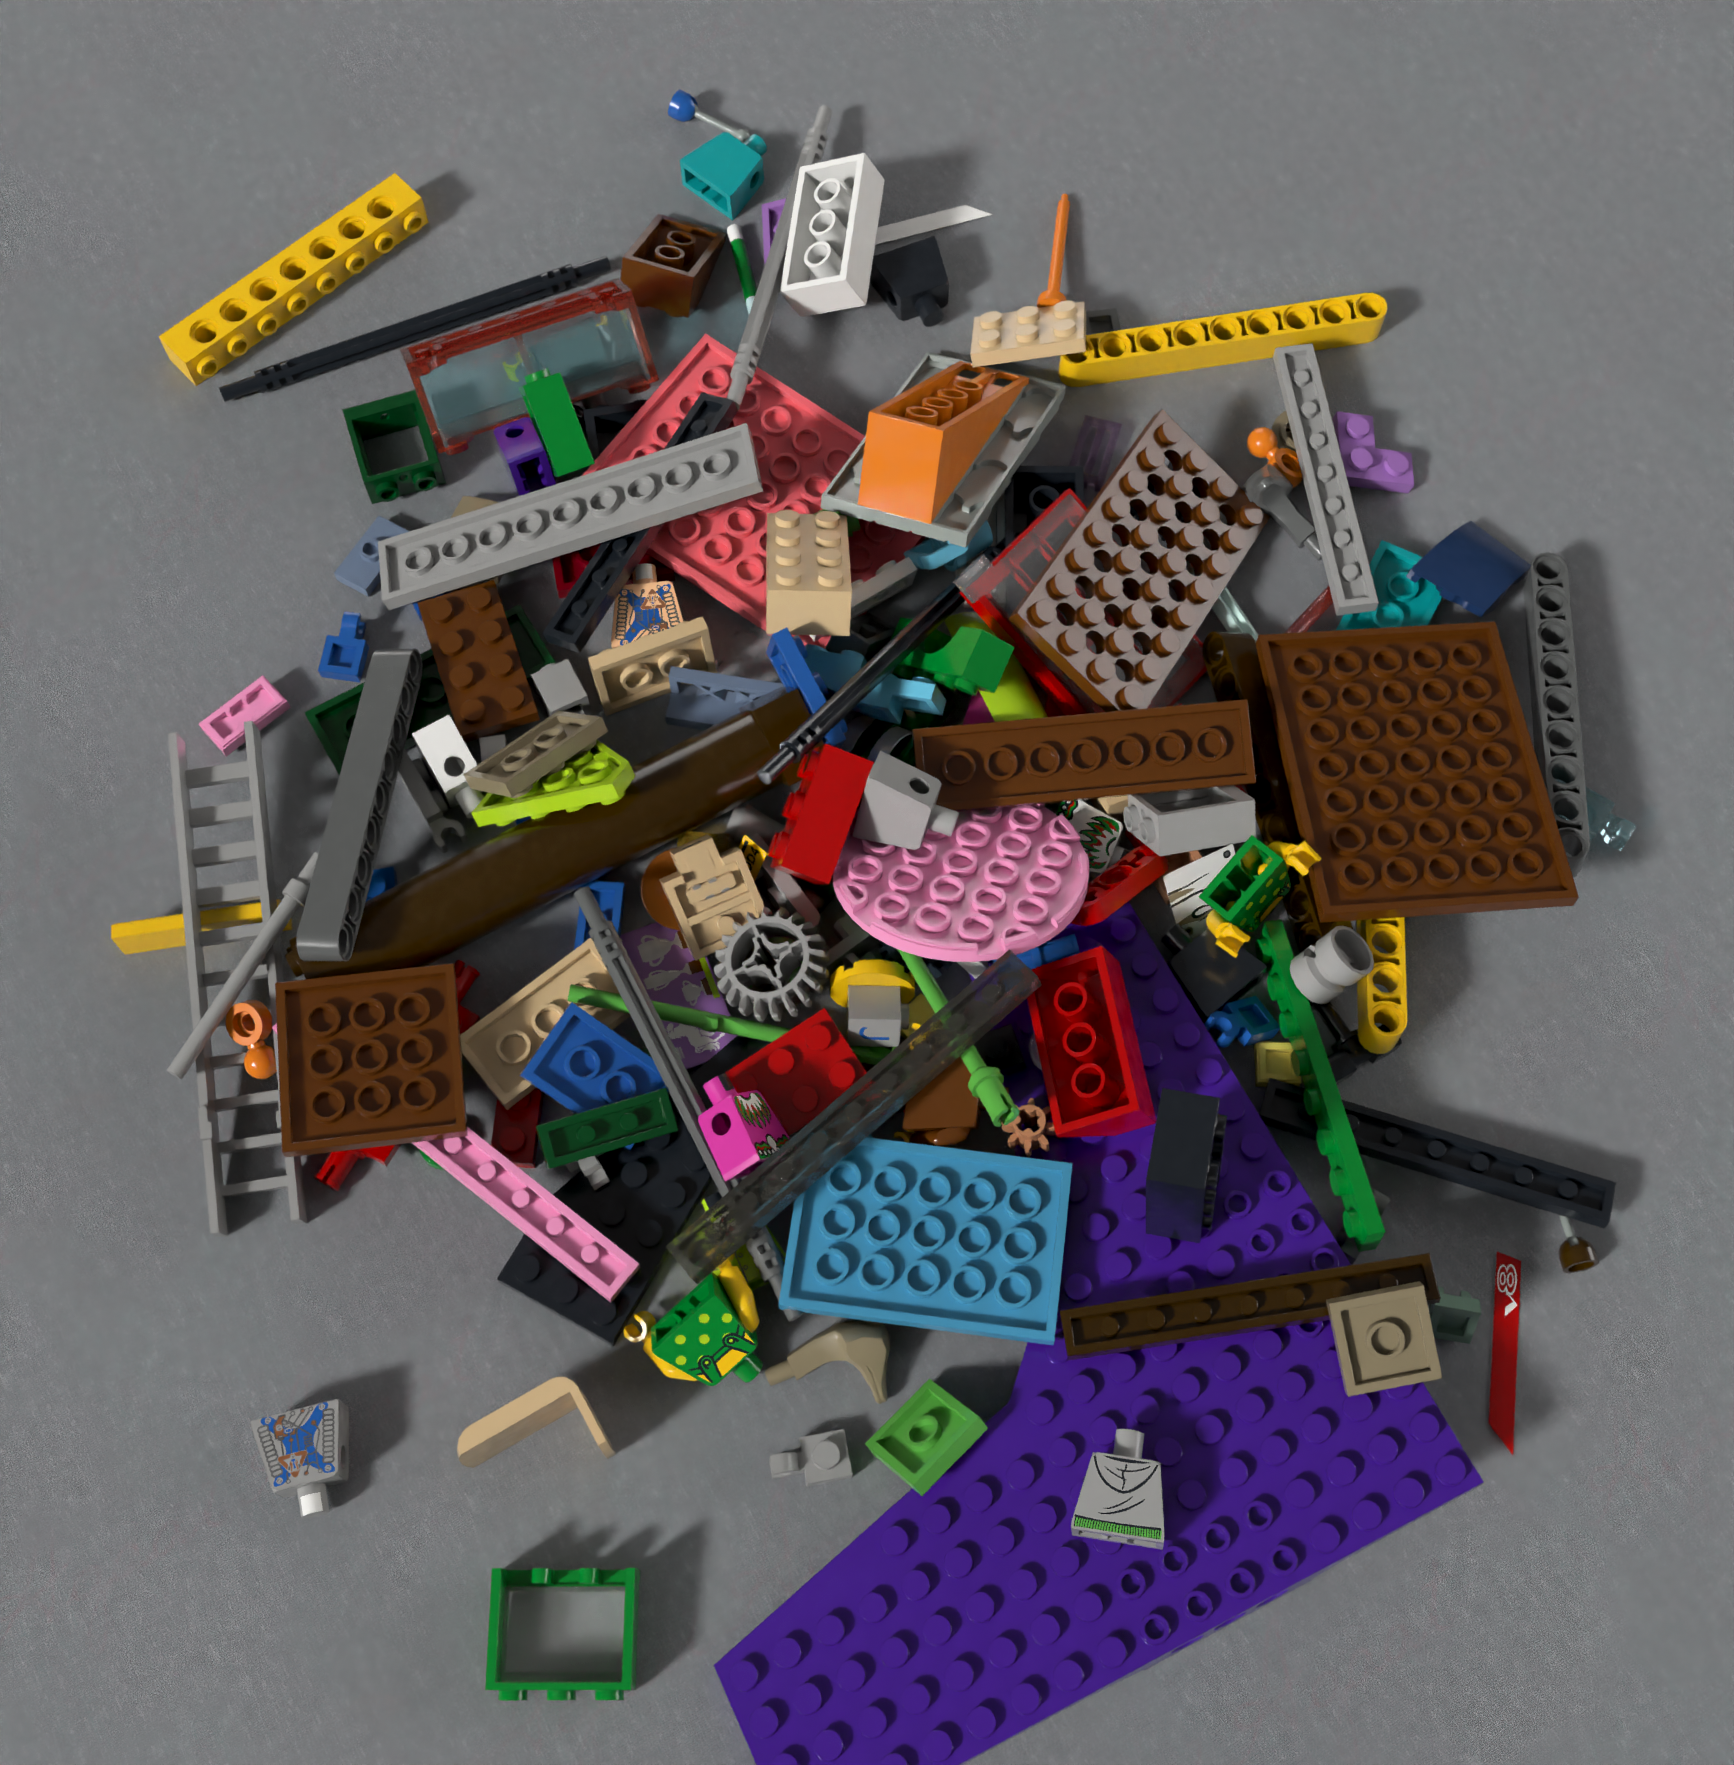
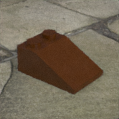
[618,214,727,318]

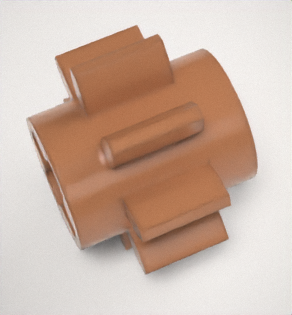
[1002,1098,1056,1157]

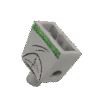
[1071,1429,1165,1550]

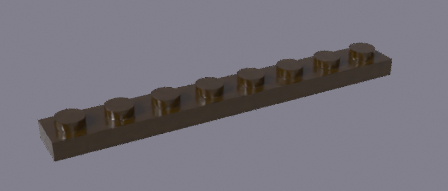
[1060,1253,1441,1360]

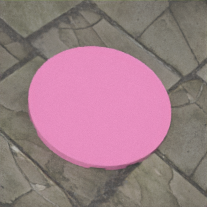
[832,803,1090,962]

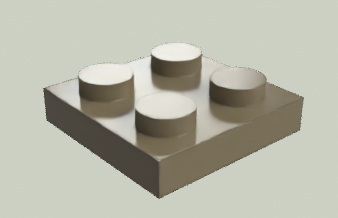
[1326,1281,1442,1397]

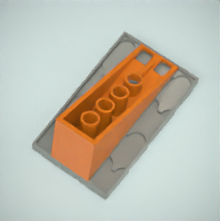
[820,352,1066,548]

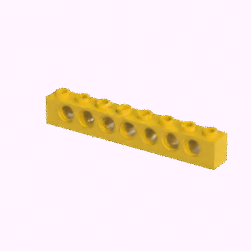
[158,173,429,386]

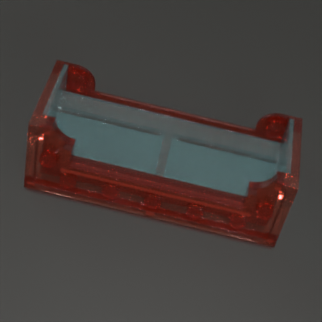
[400,278,659,455]

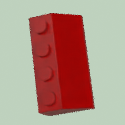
[1022,946,1156,1137]

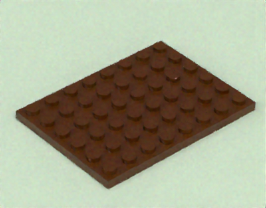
[1256,621,1579,923]

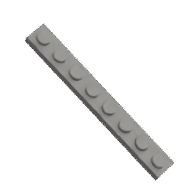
[1273,343,1379,616]

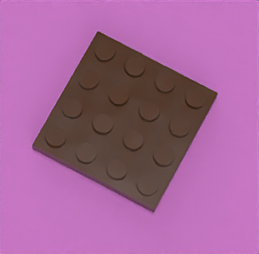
[275,963,468,1158]

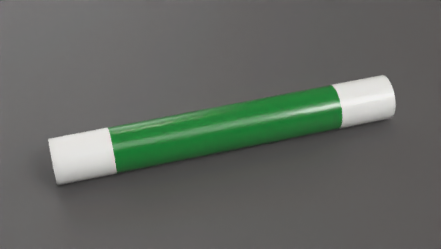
[727,224,757,314]

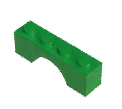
[890,617,1014,696]

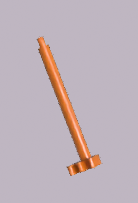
[1037,194,1070,308]

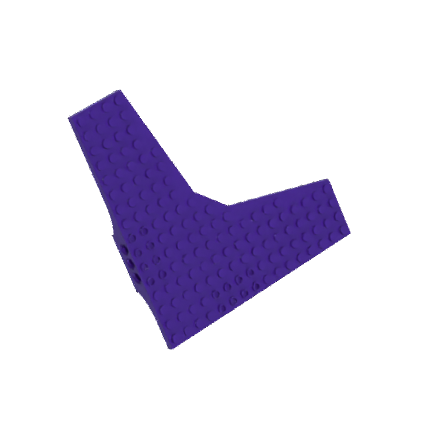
[714,901,1484,1765]

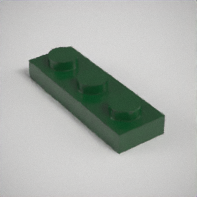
[536,1088,678,1169]

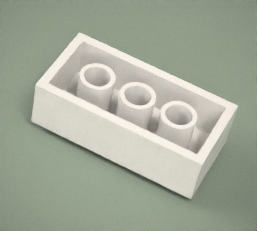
[780,153,885,317]

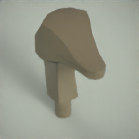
[765,1320,891,1404]

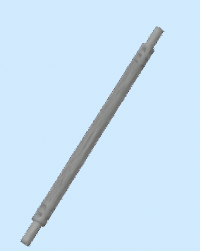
[726,105,832,410]

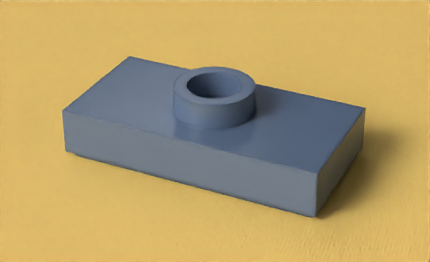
[334,516,409,597]

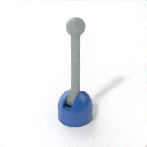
[668,89,750,143]

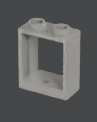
[1123,785,1256,856]

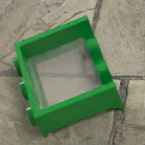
[485,1568,641,1701]

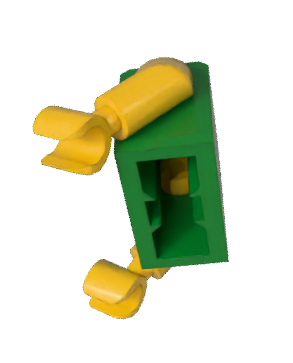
[1198,835,1322,958]
[624,1239,763,1386]

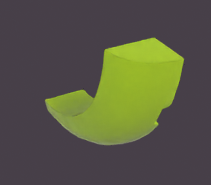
[944,611,1048,722]

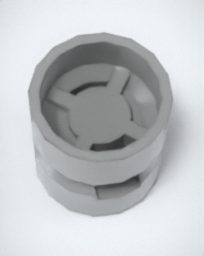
[1290,926,1374,1004]

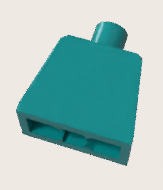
[680,132,767,221]

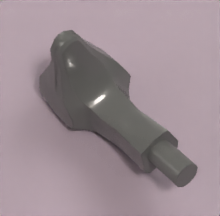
[1241,464,1322,561]

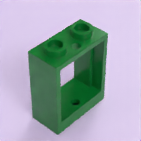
[519,368,595,477]

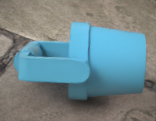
[904,520,993,572]

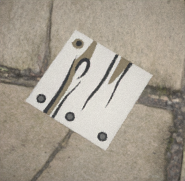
[1163,844,1235,938]

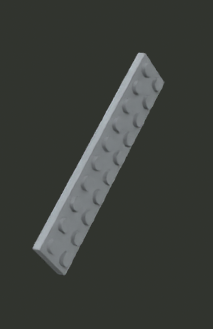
[378,423,763,610]

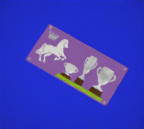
[620,922,737,1069]

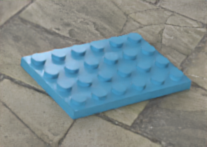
[778,1129,1073,1345]

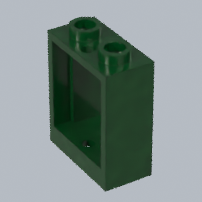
[342,389,446,504]

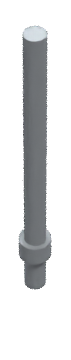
[166,852,319,1080]

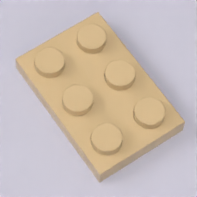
[970,301,1086,367]
[588,616,717,716]

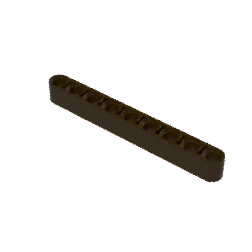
[1202,631,1353,953]

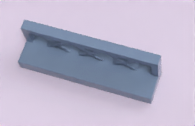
[665,666,830,730]

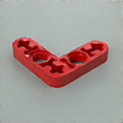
[1070,844,1169,926]

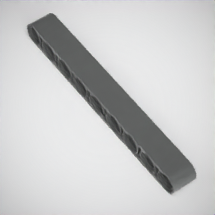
[1523,552,1590,878]
[296,649,423,961]

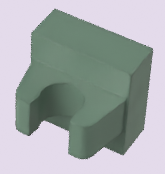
[1429,1286,1481,1344]

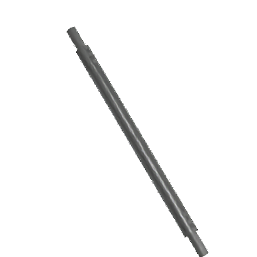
[574,886,805,1322]

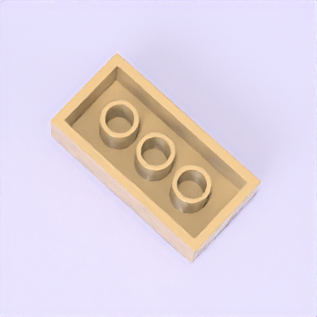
[766,510,852,636]

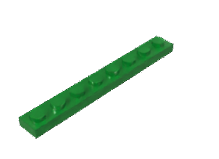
[1255,919,1385,1252]

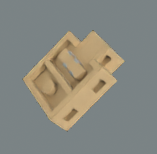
[659,834,765,960]

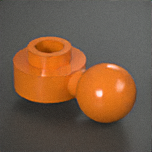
[1247,427,1303,487]
[225,1000,277,1079]

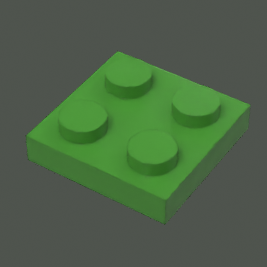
[865,1378,988,1496]

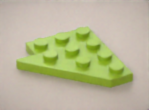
[471,740,636,827]

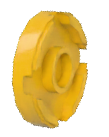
[830,959,915,1008]

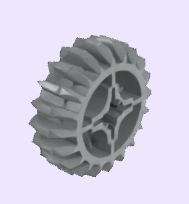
[714,907,830,1022]

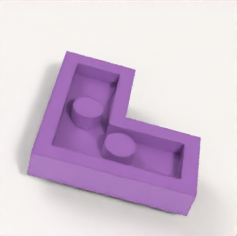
[1332,411,1414,494]

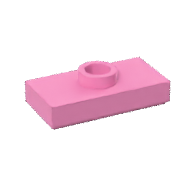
[199,675,291,756]

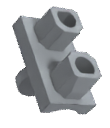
[817,914,879,987]

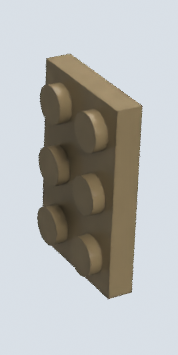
[463,711,608,798]

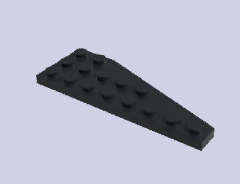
[497,1035,771,1347]

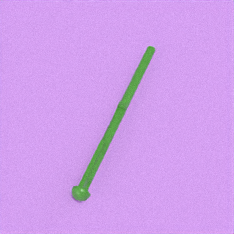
[567,984,906,1068]

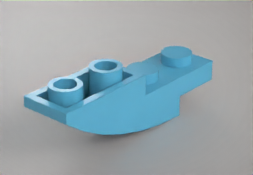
[804,644,947,724]

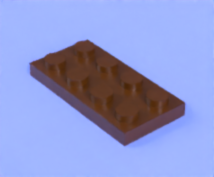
[417,580,540,743]

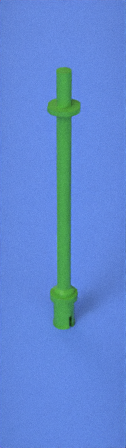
[898,949,1020,1127]

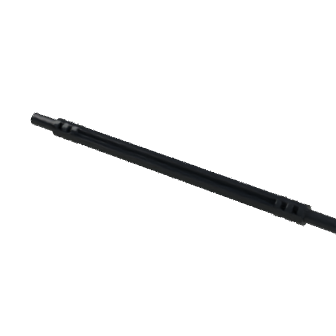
[219,256,611,402]
[757,530,1020,784]

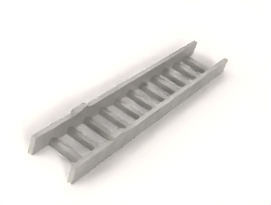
[168,721,307,1237]

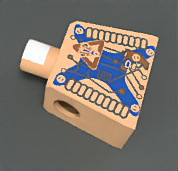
[611,563,683,649]

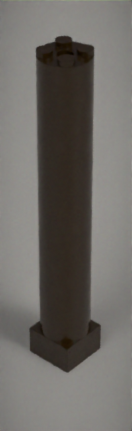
[285,687,824,979]

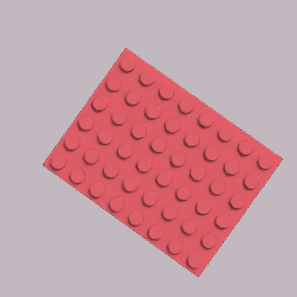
[582,333,926,649]

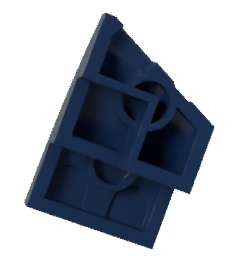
[1406,521,1530,617]

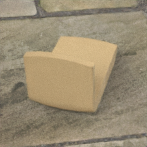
[457,1376,616,1468]

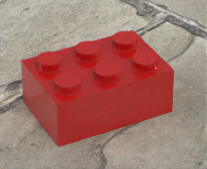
[767,744,874,884]

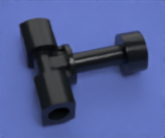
[1308,999,1402,1085]

